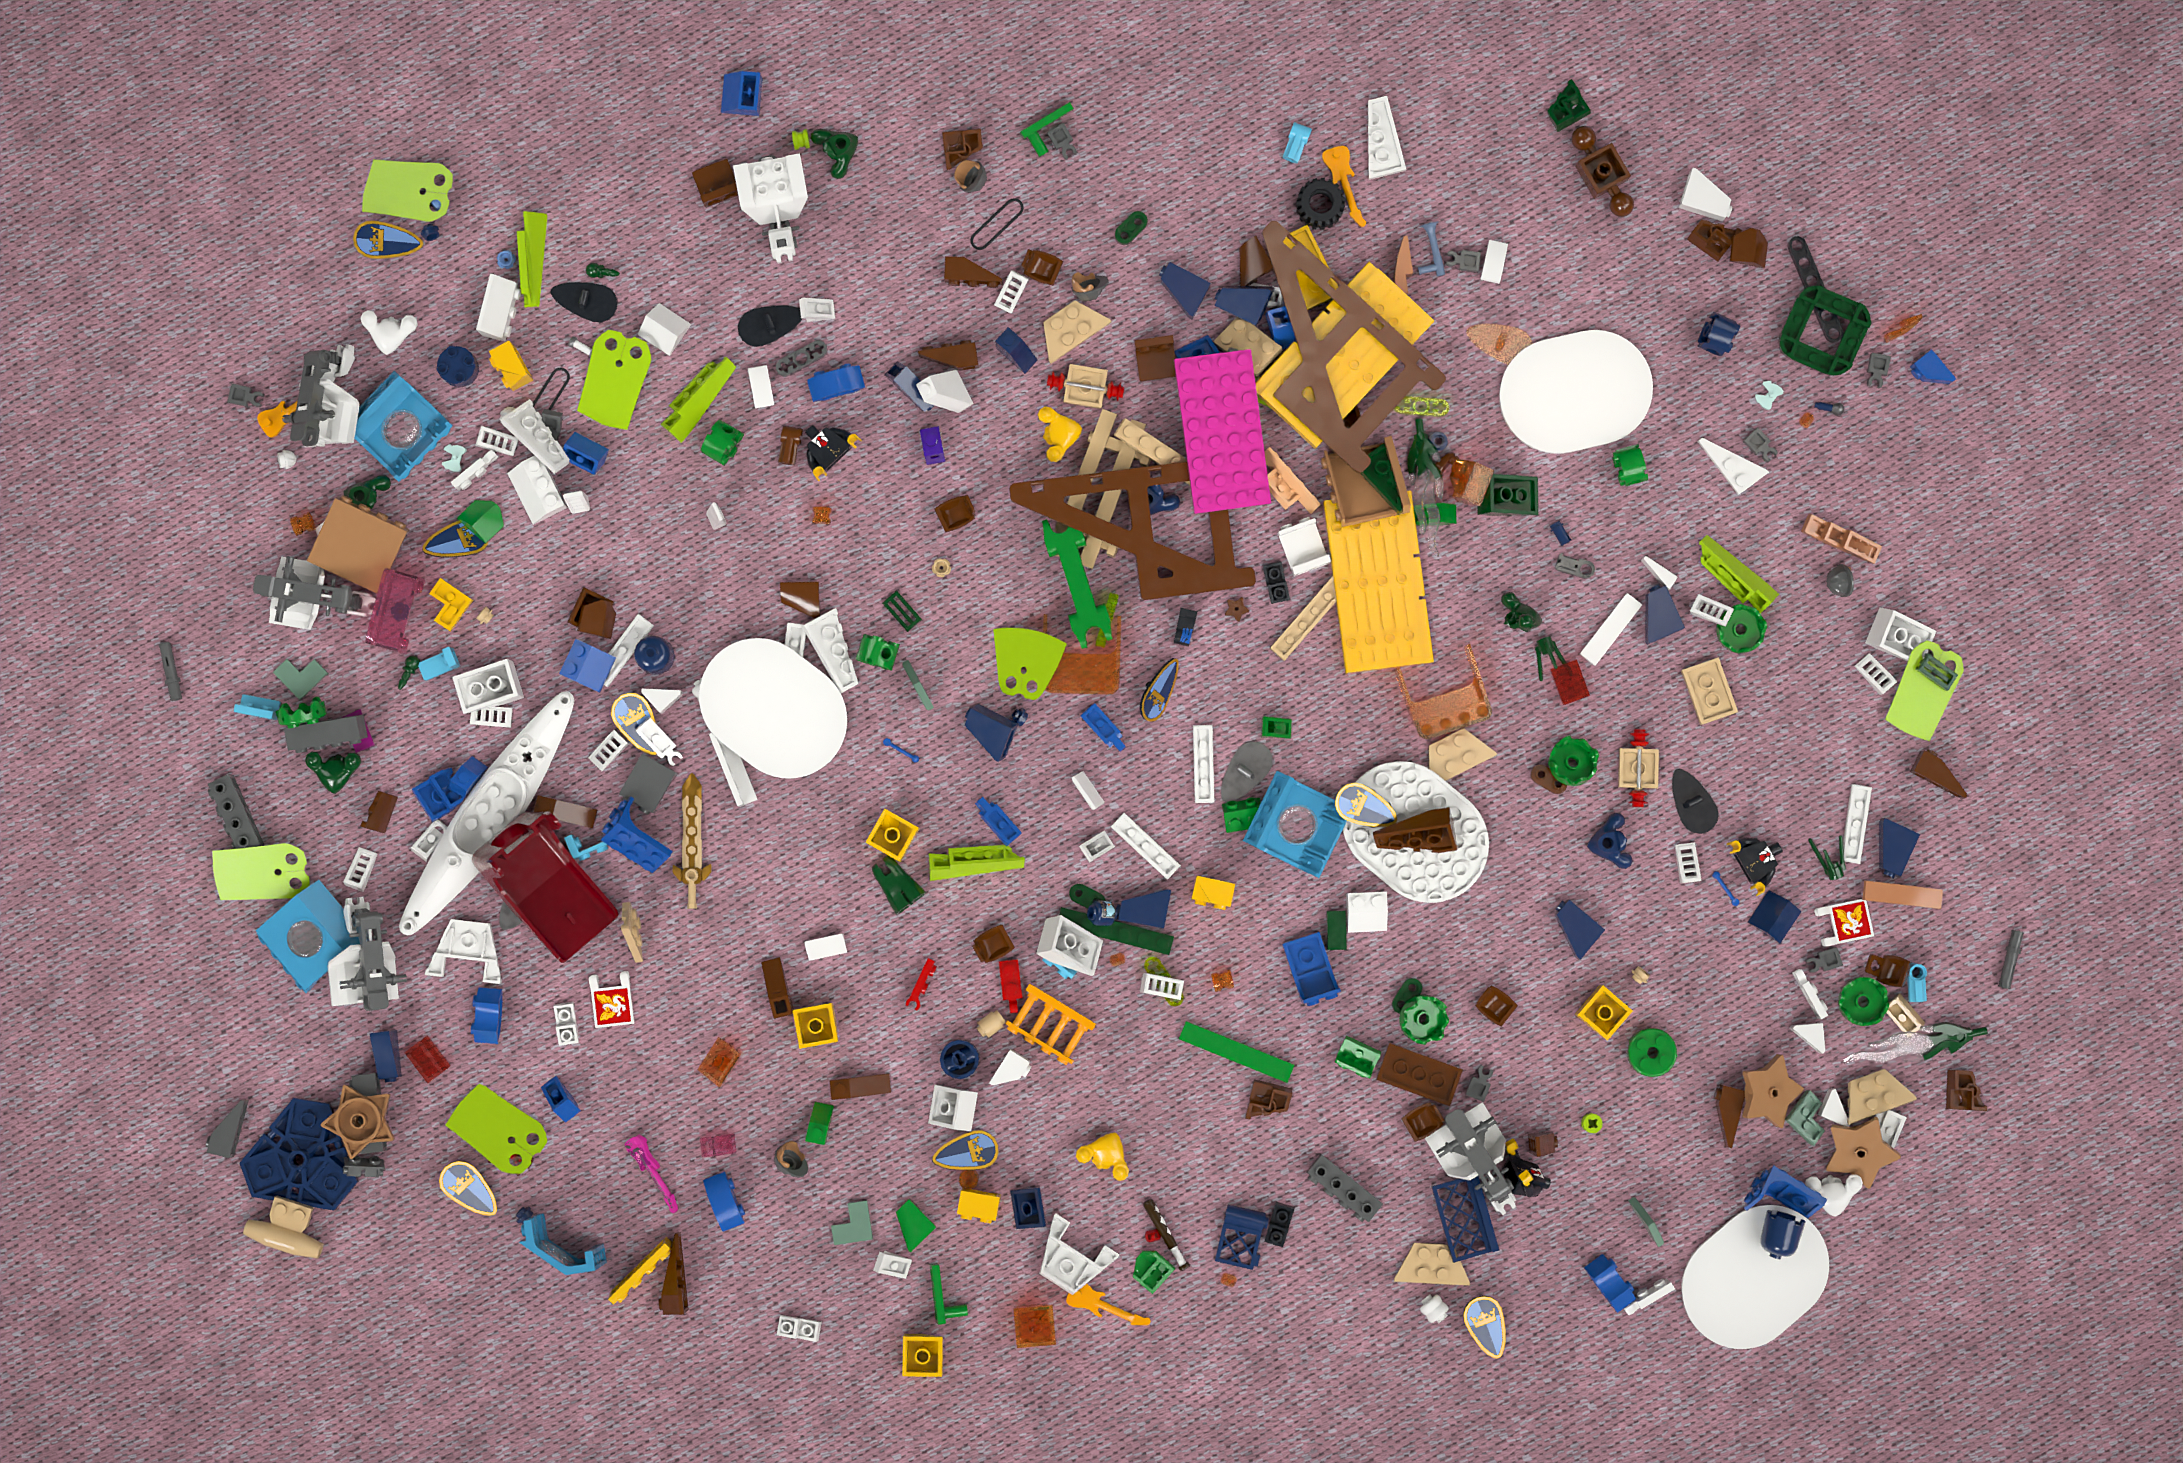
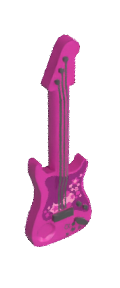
[625,1134,678,1213]

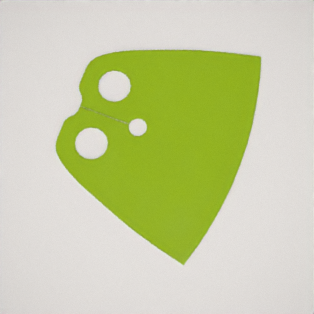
[993,628,1067,700]

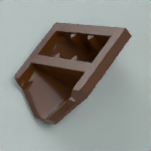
[1730,228,1768,268]
[577,600,616,639]

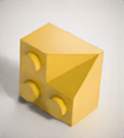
[489,341,533,391]
[865,809,920,862]
[1191,876,1235,910]
[1575,985,1633,1041]
[793,1003,838,1049]
[957,1188,1001,1223]
[902,1334,943,1377]

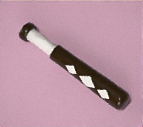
[1143,1199,1190,1271]

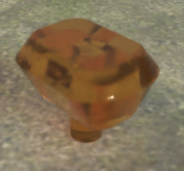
[1799,412,1814,428]
[1110,953,1125,966]
[1221,1273,1237,1287]

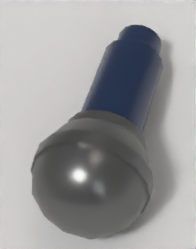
[1814,402,1845,416]

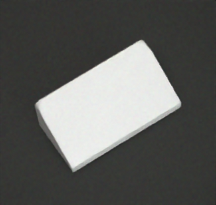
[1072,771,1104,810]
[805,933,847,961]

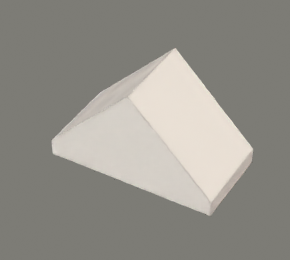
[641,689,683,714]
[1079,831,1115,863]
[1789,1023,1825,1054]
[1817,1088,1850,1127]

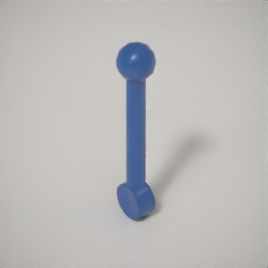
[883,738,919,763]
[1712,871,1739,906]

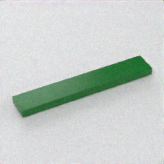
[1179,1021,1294,1083]

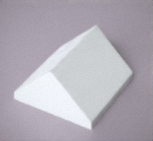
[638,303,691,356]

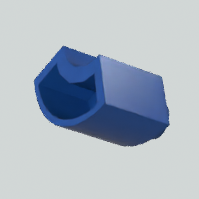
[807,363,865,402]
[471,987,503,1044]
[703,1172,745,1232]
[1584,1254,1636,1313]

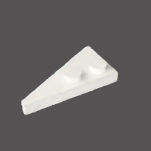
[1697,438,1769,495]

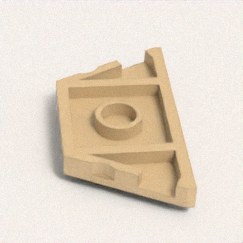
[1043,301,1112,364]
[1429,728,1497,781]
[621,902,643,963]
[1847,1069,1917,1125]
[1394,1243,1470,1286]

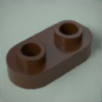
[1530,765,1567,794]

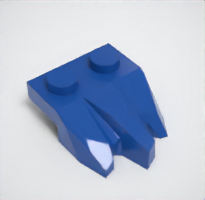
[412,768,464,823]

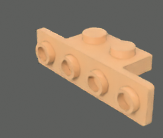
[1265,447,1320,514]

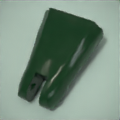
[871,855,926,915]

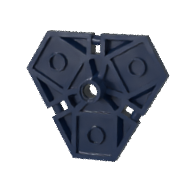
[240,1098,359,1211]

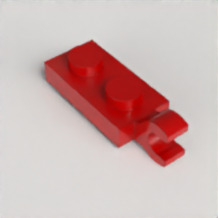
[906,958,937,1011]
[999,959,1022,1013]

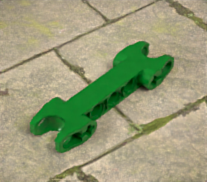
[1042,519,1113,649]

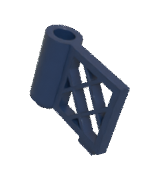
[1215,1204,1269,1270]

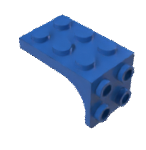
[601,796,673,873]
[1282,932,1341,1006]
[1744,1165,1827,1219]

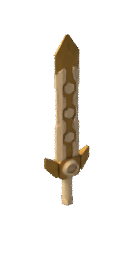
[673,773,712,909]

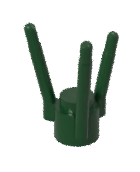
[1535,636,1573,681]
[1808,835,1846,880]

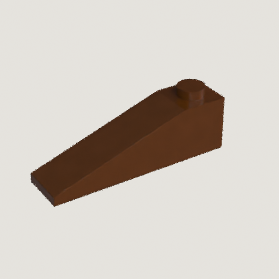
[1373,807,1457,853]
[658,1232,689,1315]

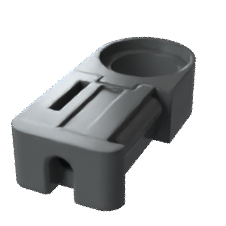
[1555,553,1595,579]

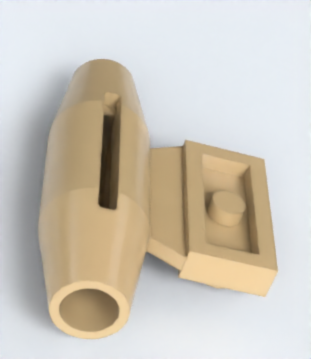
[243,1196,324,1259]

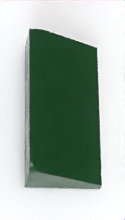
[1326,911,1347,950]

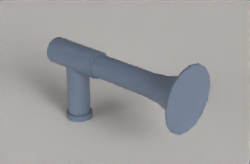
[1418,221,1445,277]

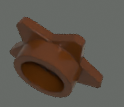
[1225,597,1250,622]

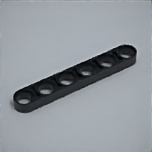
[1787,236,1843,343]

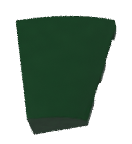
[1547,79,1591,132]

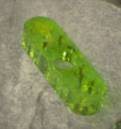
[1394,396,1449,417]
[1095,592,1119,648]
[1144,957,1184,1006]

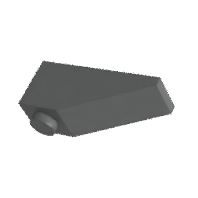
[206,1099,249,1158]

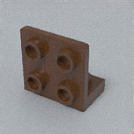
[692,159,738,208]
[1134,335,1176,382]

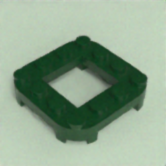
[1778,286,1871,376]

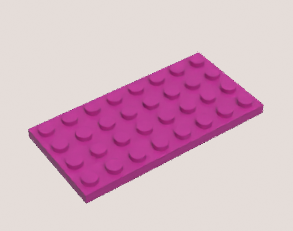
[1174,349,1271,514]

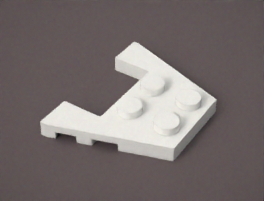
[425,919,502,984]
[1040,1213,1119,1295]

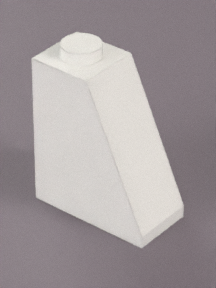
[1679,168,1732,221]
[916,370,973,413]

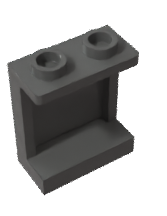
[619,754,678,815]

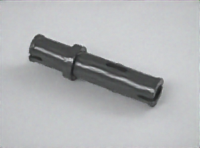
[159,642,182,701]
[1998,930,2024,989]

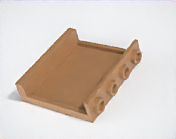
[1321,436,1411,527]
[307,495,410,594]

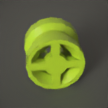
[792,129,810,150]
[1581,1113,1603,1133]

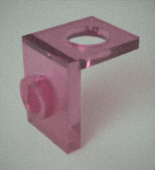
[700,1134,737,1157]

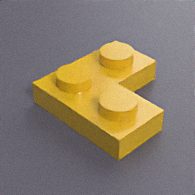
[429,578,473,632]

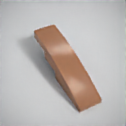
[1393,236,1413,295]
[1801,514,1882,564]
[1862,881,1943,909]

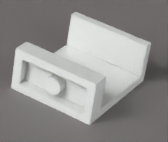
[1278,517,1331,576]

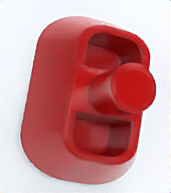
[1145,1229,1161,1242]

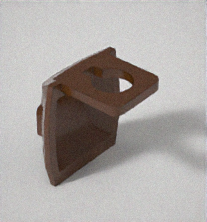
[1021,249,1064,286]
[934,495,975,532]
[972,925,1015,963]
[1865,954,1910,987]
[1475,985,1518,1027]
[1401,1102,1444,1142]

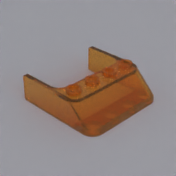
[1043,614,1121,695]
[1394,644,1492,739]

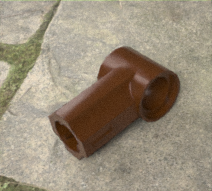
[778,425,803,466]

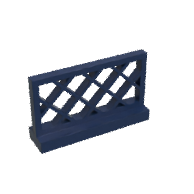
[1431,1176,1499,1263]

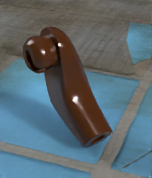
[1428,452,1459,483]

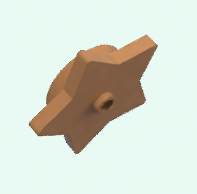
[1742,1054,1804,1128]
[321,1085,395,1159]
[1826,1117,1901,1189]

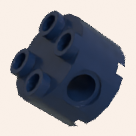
[1697,312,1740,356]
[436,346,479,388]
[940,1039,980,1079]

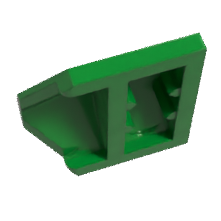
[457,500,504,544]
[1133,1251,1176,1294]

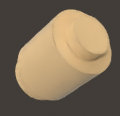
[976,1010,1006,1038]

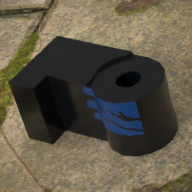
[1174,608,1197,647]

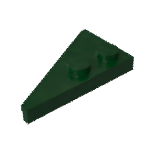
[1360,443,1403,515]

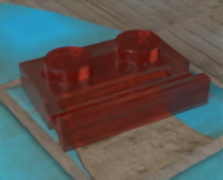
[1550,659,1590,705]
[404,1035,451,1084]

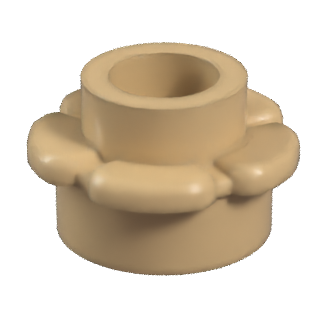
[932,558,951,577]
[476,607,494,624]
[1632,966,1650,984]

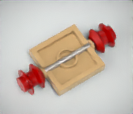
[1047,364,1124,409]
[1618,729,1659,807]

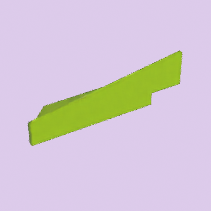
[517,211,547,308]
[660,357,736,443]
[1699,535,1779,614]
[929,845,1025,881]

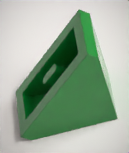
[1261,716,1292,739]

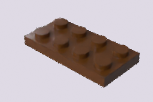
[1376,1043,1463,1106]

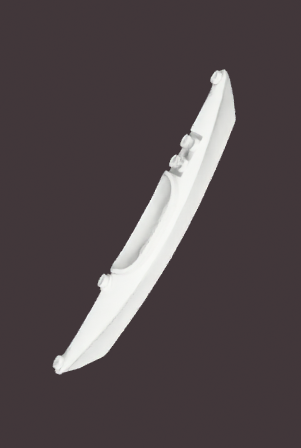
[399,691,574,935]

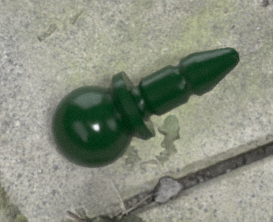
[586,263,620,278]
[398,655,420,690]

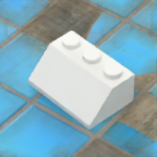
[476,274,521,341]
[507,455,568,525]

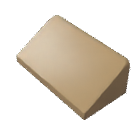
[1886,993,1925,1037]

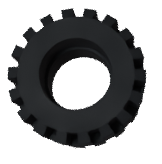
[1296,178,1345,230]

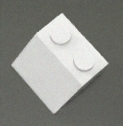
[1346,892,1388,933]
[989,1049,1031,1085]
[928,1085,978,1131]

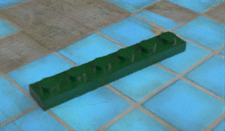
[1059,907,1174,955]

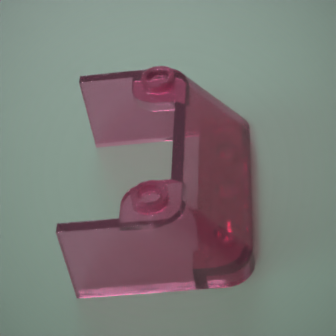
[365,568,426,655]

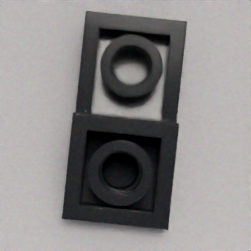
[1262,561,1290,604]
[1264,1201,1295,1247]

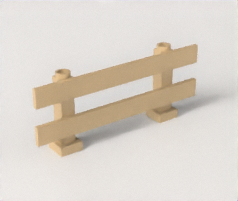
[1054,409,1151,569]

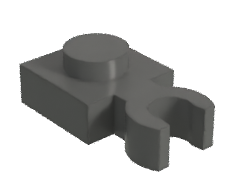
[1047,123,1077,160]
[1446,250,1481,273]
[1867,352,1891,389]
[227,384,264,407]
[1742,427,1778,463]
[1805,947,1843,973]
[1465,1065,1493,1102]

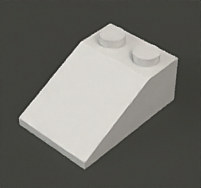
[1865,608,1936,661]
[453,659,524,714]
[1036,915,1103,976]

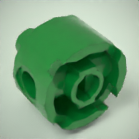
[701,419,744,466]
[1612,444,1648,487]
[855,634,900,671]

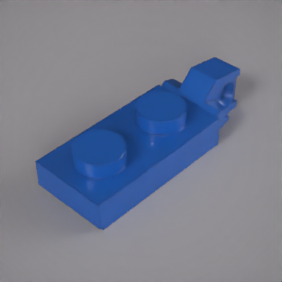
[1080,703,1126,752]
[975,797,1022,847]

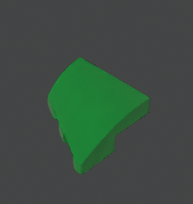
[896,1198,937,1253]

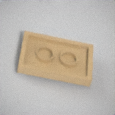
[1213,317,1283,378]
[1681,657,1738,725]

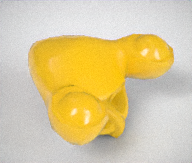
[1037,407,1082,462]
[1076,1132,1129,1181]

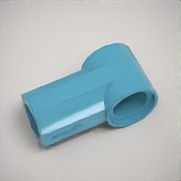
[1282,122,1312,164]
[1907,963,1927,1002]

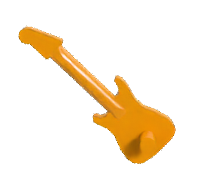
[1322,146,1366,227]
[257,401,297,438]
[1066,1284,1151,1325]

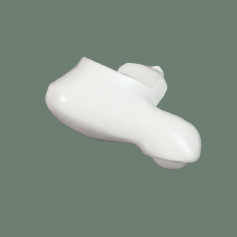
[361,310,418,355]
[1805,1174,1863,1217]

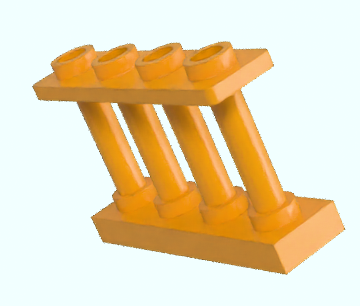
[1005,983,1096,1065]

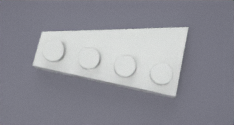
[1368,96,1406,180]
[501,399,569,474]
[802,608,858,693]

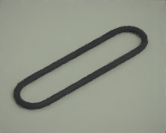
[970,198,1024,250]
[533,368,570,410]

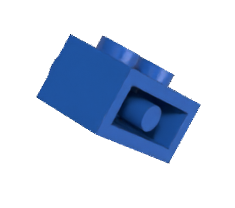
[563,432,609,475]

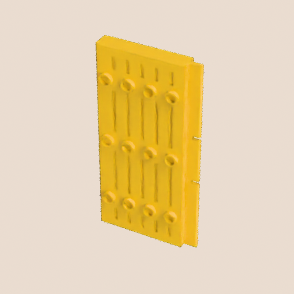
[1255,262,1434,449]
[1323,491,1434,674]

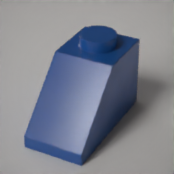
[1910,349,1956,384]
[449,756,488,798]
[541,1076,581,1123]

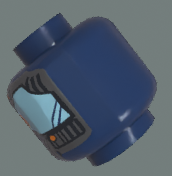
[1087,900,1118,926]

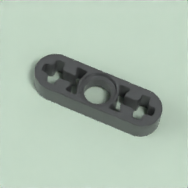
[776,340,828,377]

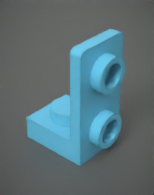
[418,647,461,681]
[564,835,608,861]

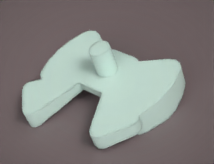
[1755,381,1784,410]
[442,444,467,472]

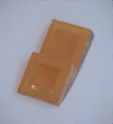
[1883,314,1923,343]

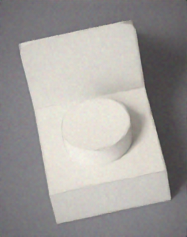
[799,298,835,322]
[873,1251,912,1279]

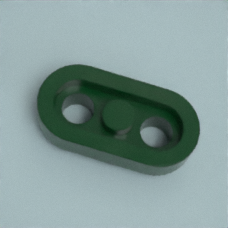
[1115,211,1148,245]
[1069,884,1106,909]
[1392,978,1422,1014]

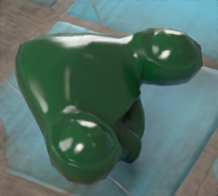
[811,128,858,179]
[343,475,391,509]
[1501,592,1542,632]
[305,751,362,794]

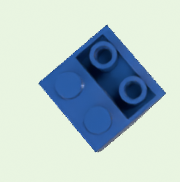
[721,71,763,116]
[1265,306,1297,350]

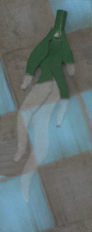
[1407,419,1443,557]
[1843,1022,1988,1064]

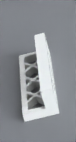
[709,733,758,807]

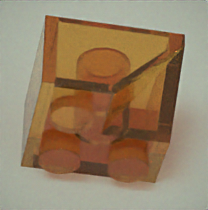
[1449,459,1494,506]
[1013,1304,1056,1348]

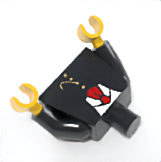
[805,425,862,481]
[1726,837,1783,896]
[1501,1138,1551,1197]

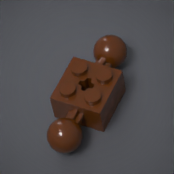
[1571,126,1634,217]

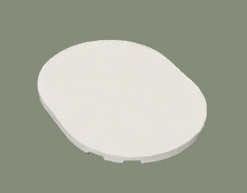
[1499,330,1653,454]
[699,638,847,778]
[1343,761,1489,903]
[1681,1205,1829,1349]

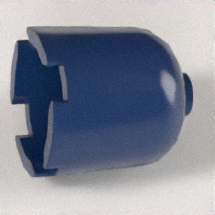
[634,635,675,675]
[1760,1210,1806,1259]

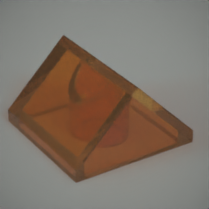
[697,1037,744,1087]

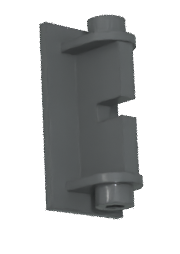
[343,1156,385,1178]

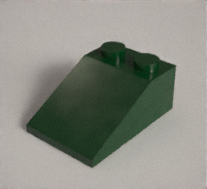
[1477,474,1538,516]

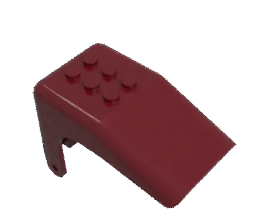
[472,812,619,963]

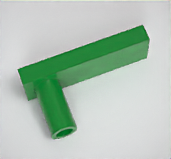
[1019,102,1074,157]
[929,1263,968,1325]

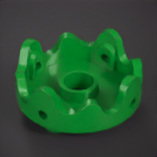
[1716,604,1767,654]
[276,696,327,729]
[1548,736,1599,786]
[1838,977,1889,1026]
[1399,994,1449,1045]
[1627,1028,1677,1077]

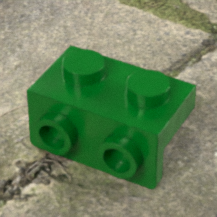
[1222,797,1261,833]
[1335,1036,1381,1079]

